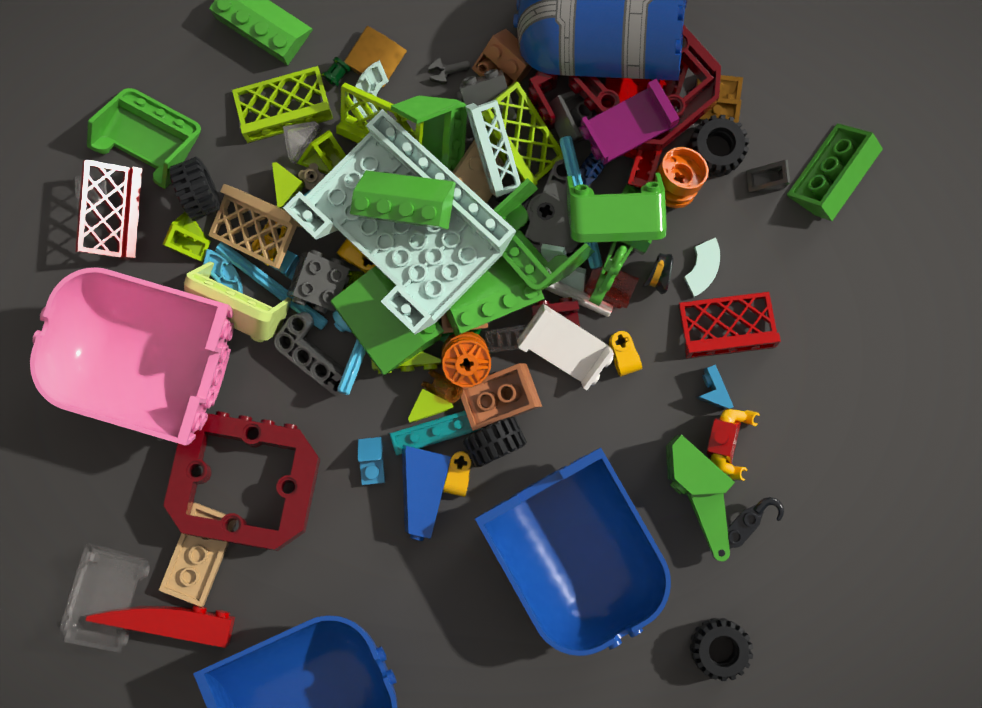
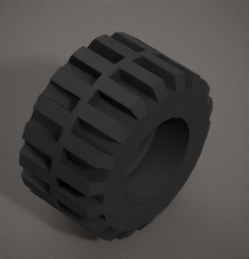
[688,115,749,177]
[170,157,220,220]
[463,417,527,467]
[690,618,753,681]

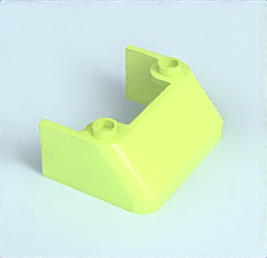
[184,261,292,342]

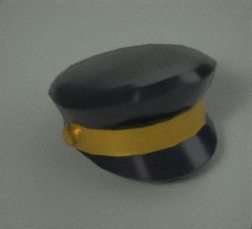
[642,253,674,295]

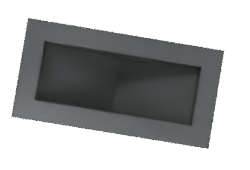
[746,160,790,193]

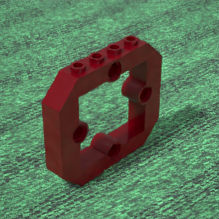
[568,24,721,151]
[163,411,320,551]

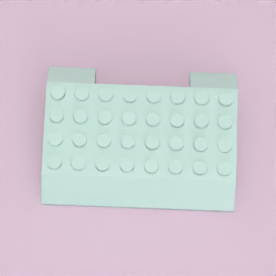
[283,109,516,334]

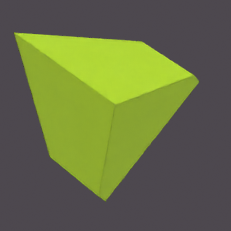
[297,130,346,174]
[162,212,211,262]

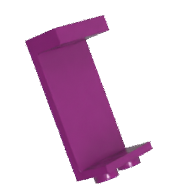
[579,78,680,165]

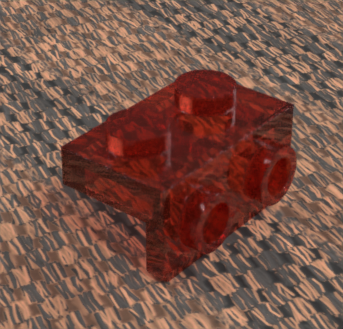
[584,264,639,308]

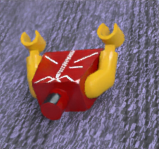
[707,409,760,481]

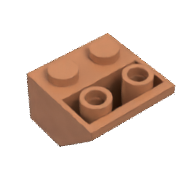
[472,29,532,87]

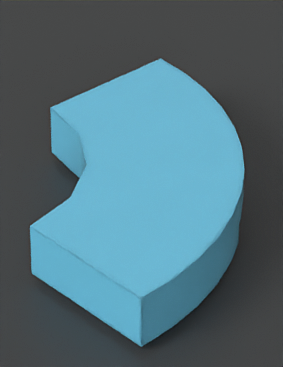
[203,249,243,294]

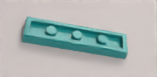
[389,411,484,456]

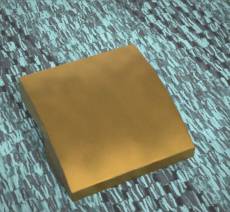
[344,26,407,89]
[696,75,743,123]

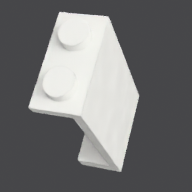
[517,304,614,390]

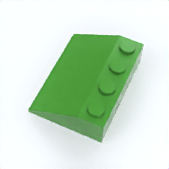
[446,256,545,336]
[330,266,444,376]

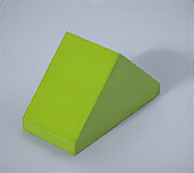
[272,162,305,209]
[408,389,454,423]

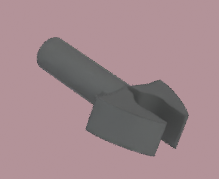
[428,58,471,84]

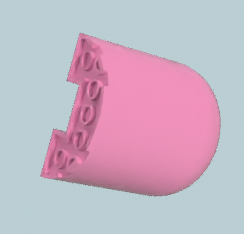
[30,268,234,445]

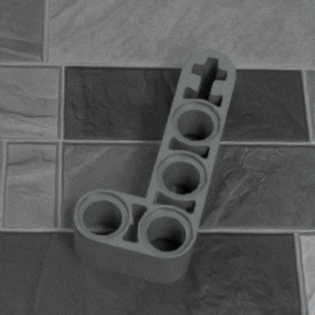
[274,312,355,396]

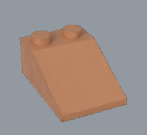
[457,363,542,431]

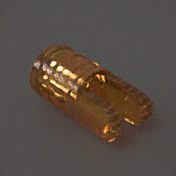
[421,369,463,403]

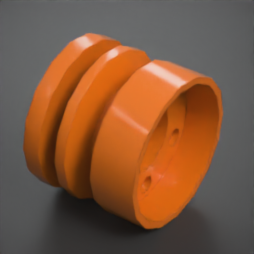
[652,147,709,208]
[441,331,491,387]

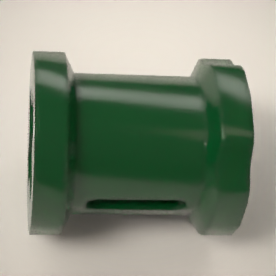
[321,57,351,87]

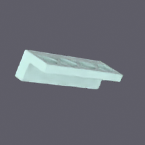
[465,100,521,197]

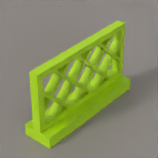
[232,66,333,143]
[481,81,564,185]
[336,83,424,145]

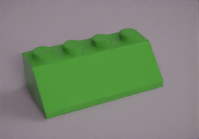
[209,0,313,66]
[787,123,883,221]
[350,170,456,229]

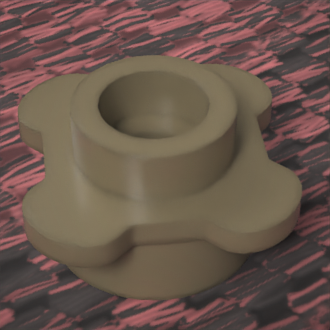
[298,163,325,190]

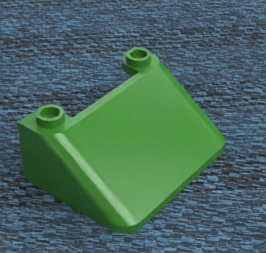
[87,88,201,189]

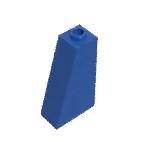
[402,445,451,541]

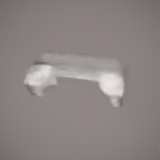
[59,543,150,653]

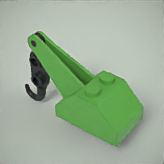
[666,435,784,561]

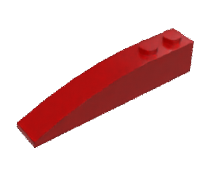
[627,59,688,189]
[86,605,235,648]

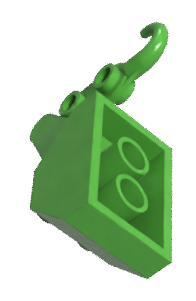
[589,184,652,306]

